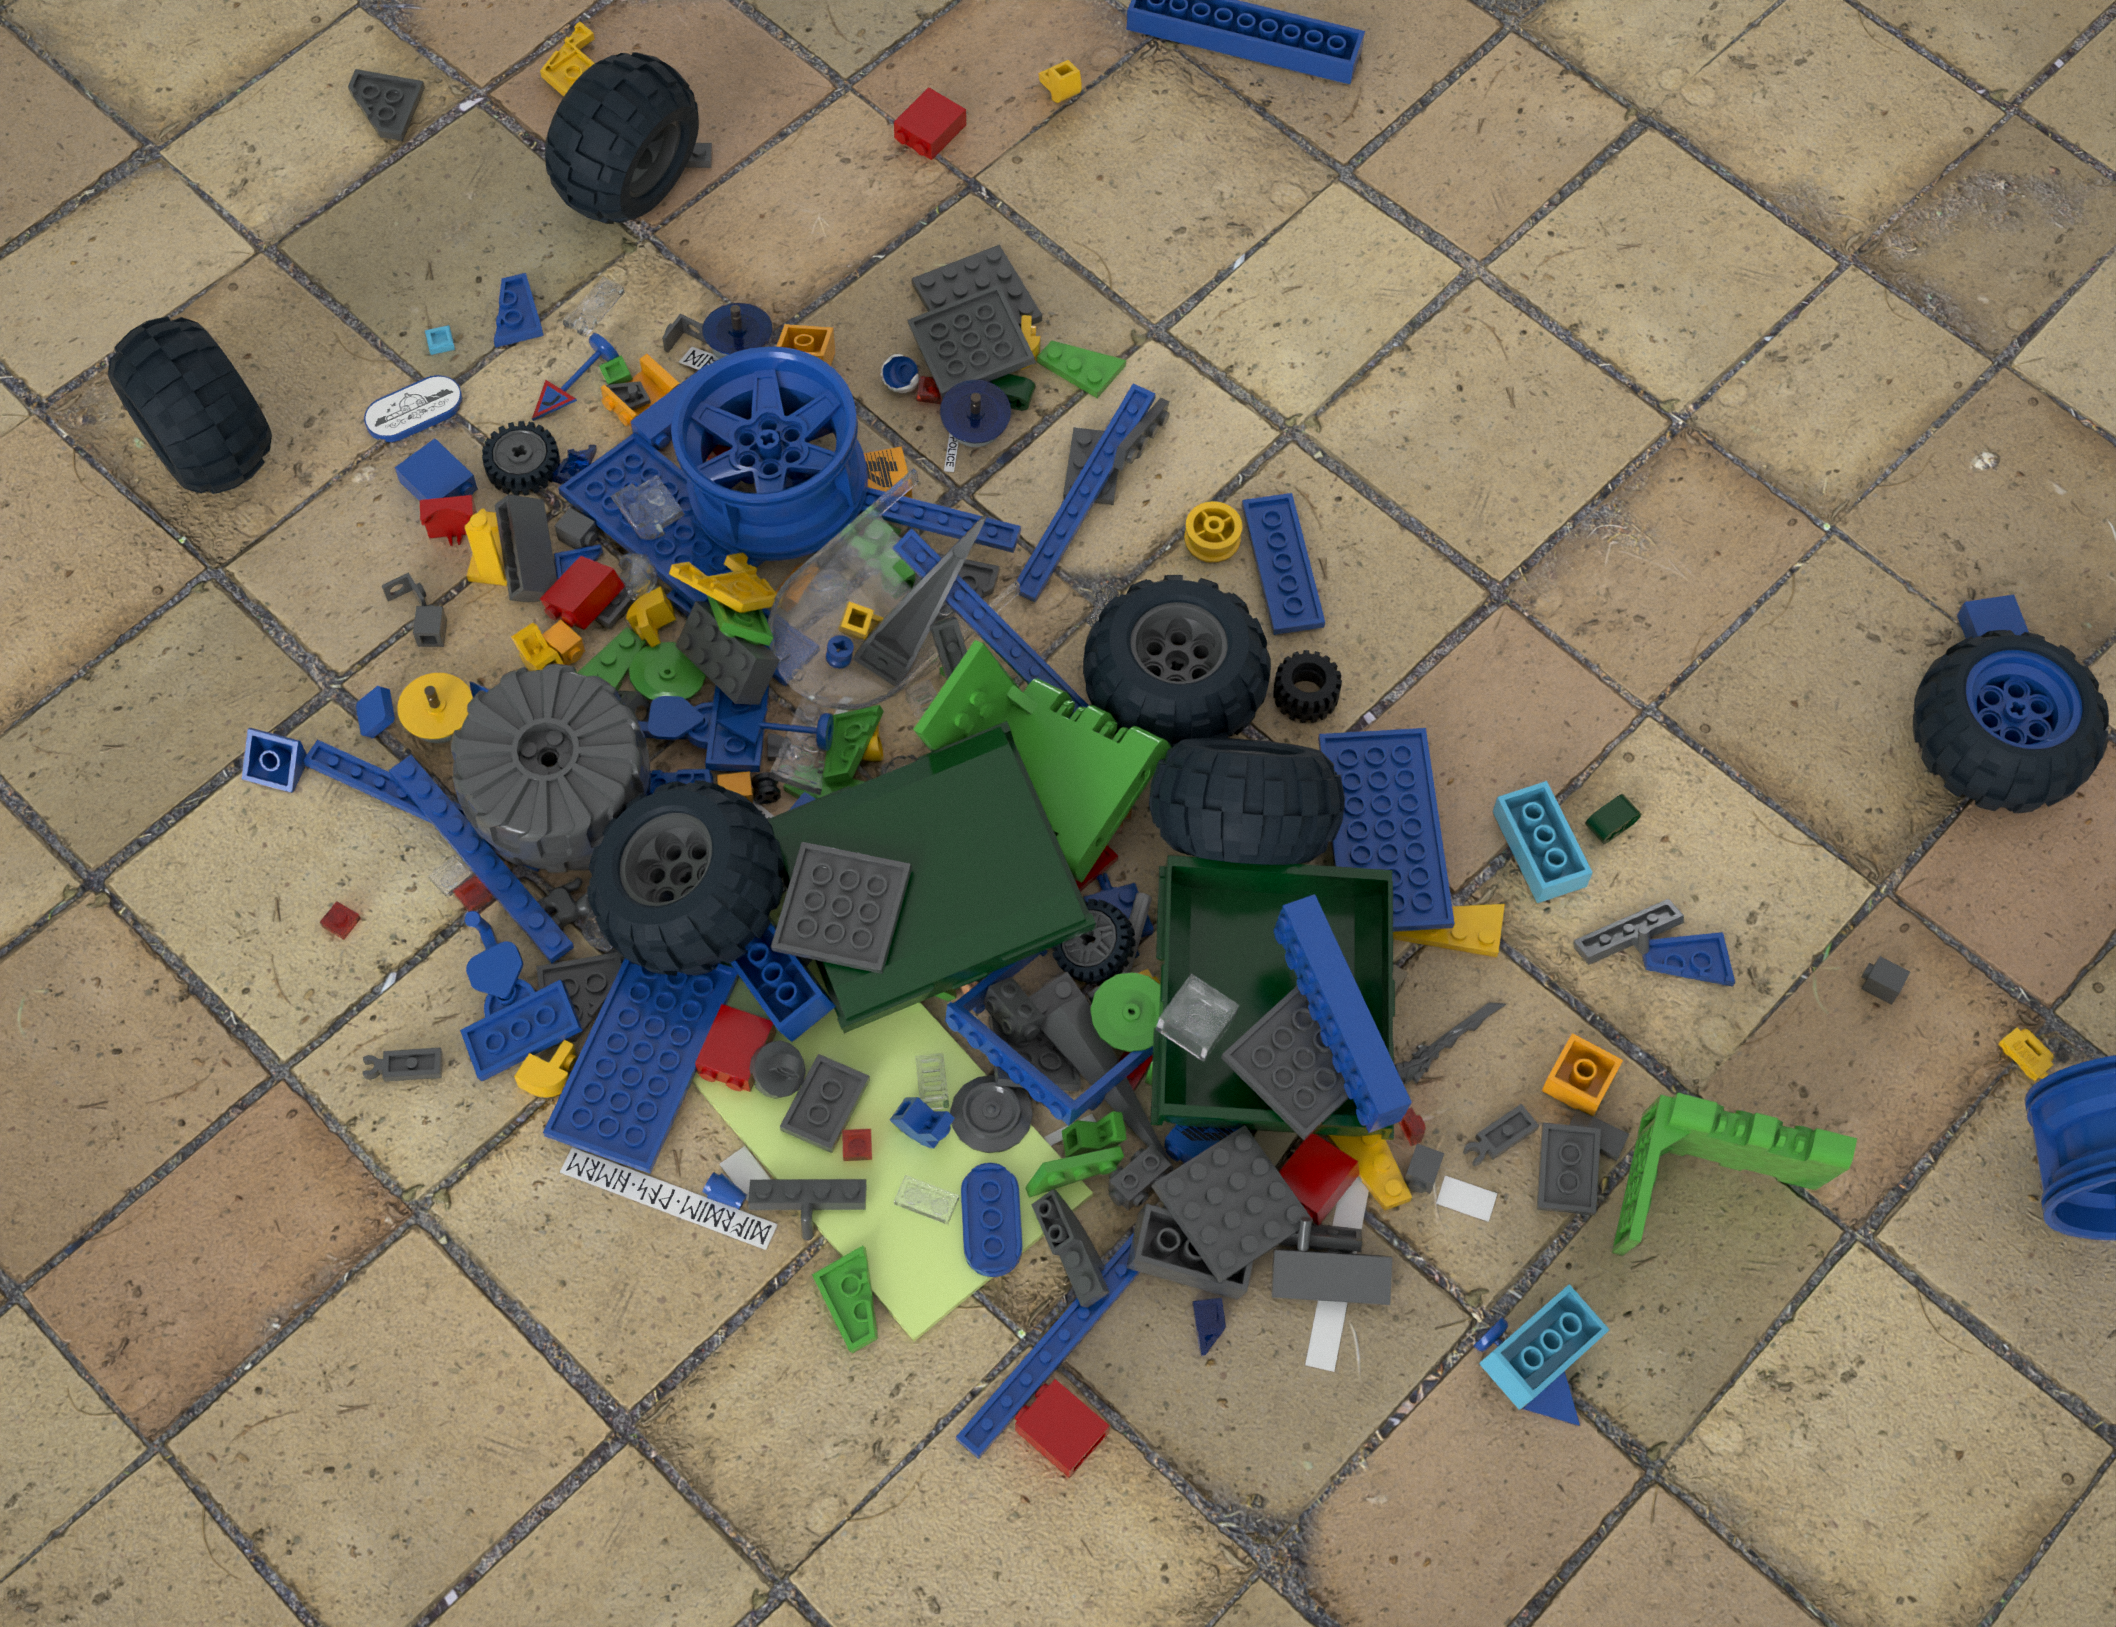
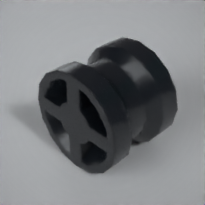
[751,772,781,804]

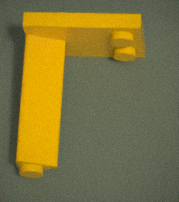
[465,508,507,586]

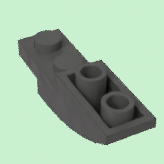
[1031,1189,1109,1308]

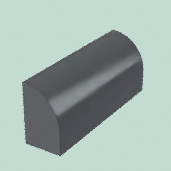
[495,494,557,602]
[1272,1248,1393,1305]

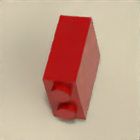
[894,87,966,160]
[540,556,625,630]
[695,1004,776,1092]
[1279,1134,1359,1225]
[1015,1379,1110,1478]

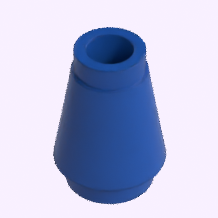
[702,1172,748,1210]

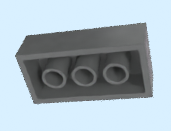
[675,601,780,705]
[1126,1204,1253,1300]

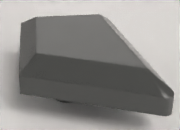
[606,381,651,410]

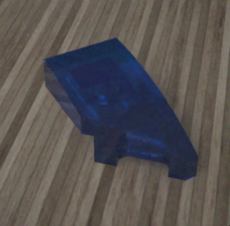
[553,444,597,484]
[1192,1298,1226,1356]

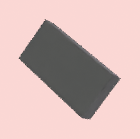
[1569,1109,1629,1161]

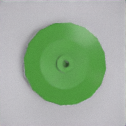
[629,642,706,701]
[1090,972,1160,1052]

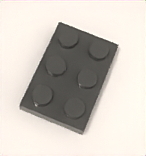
[1063,427,1119,505]
[780,1054,870,1153]
[1537,1122,1601,1216]

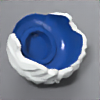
[880,354,919,393]

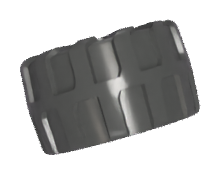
[451,664,651,873]

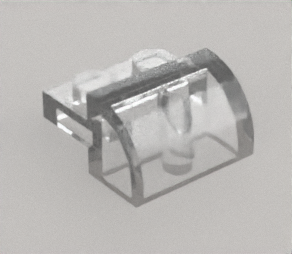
[611,475,685,540]

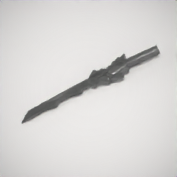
[1394,1002,1506,1085]

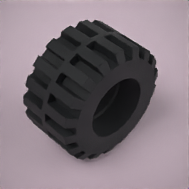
[1273,650,1342,723]

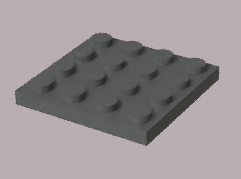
[911,244,1042,328]
[907,285,1036,400]
[771,842,912,974]
[1221,986,1349,1140]
[1151,1125,1313,1283]

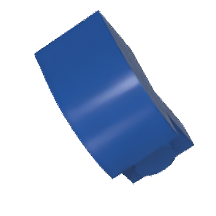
[889,1097,955,1149]

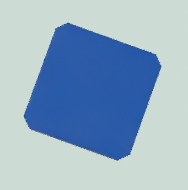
[356,686,395,738]

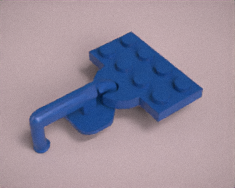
[624,684,769,773]
[460,911,583,1081]

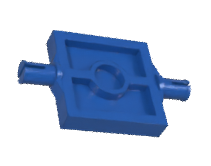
[1083,873,1154,958]

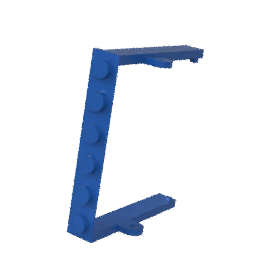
[945,950,1153,1126]

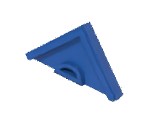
[554,544,603,580]

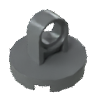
[749,1040,806,1099]

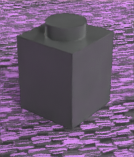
[555,508,598,549]
[413,604,447,647]
[1861,956,1910,1005]
[1404,1143,1444,1193]

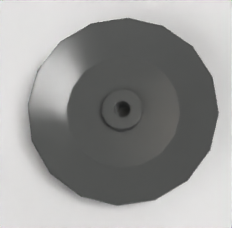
[950,1075,1033,1153]

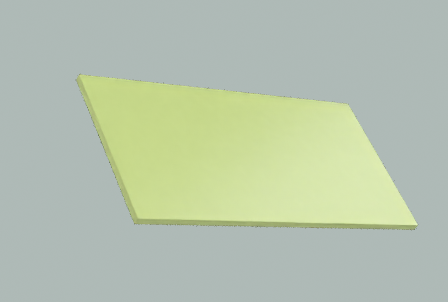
[692,889,1093,1342]

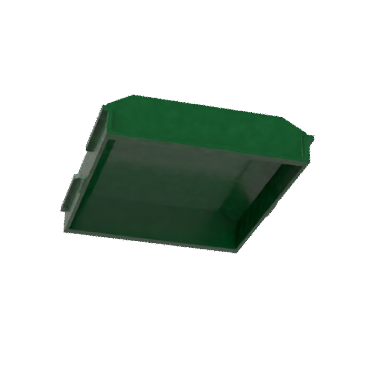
[768,721,1096,1033]
[1151,855,1395,1140]

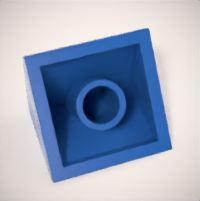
[242,728,307,793]

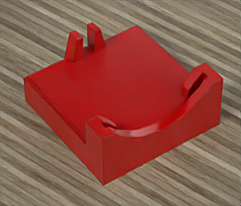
[419,495,477,546]

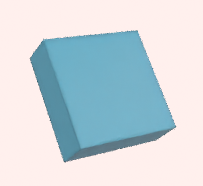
[425,325,455,355]

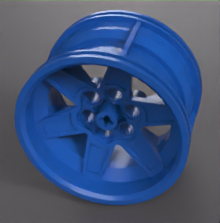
[671,347,868,561]
[2025,1055,2116,1240]

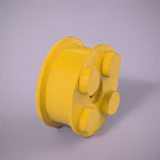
[1184,501,1242,563]

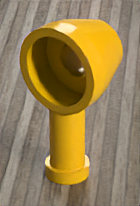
[861,721,884,762]

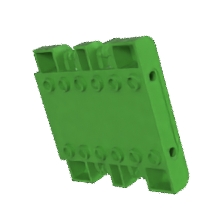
[913,640,1171,883]
[1612,1092,1857,1256]

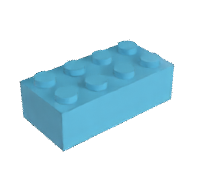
[1493,781,1593,903]
[1479,1284,1609,1410]

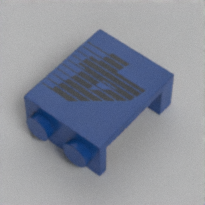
[1164,1124,1251,1163]

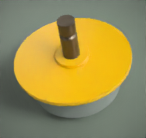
[397,673,473,743]

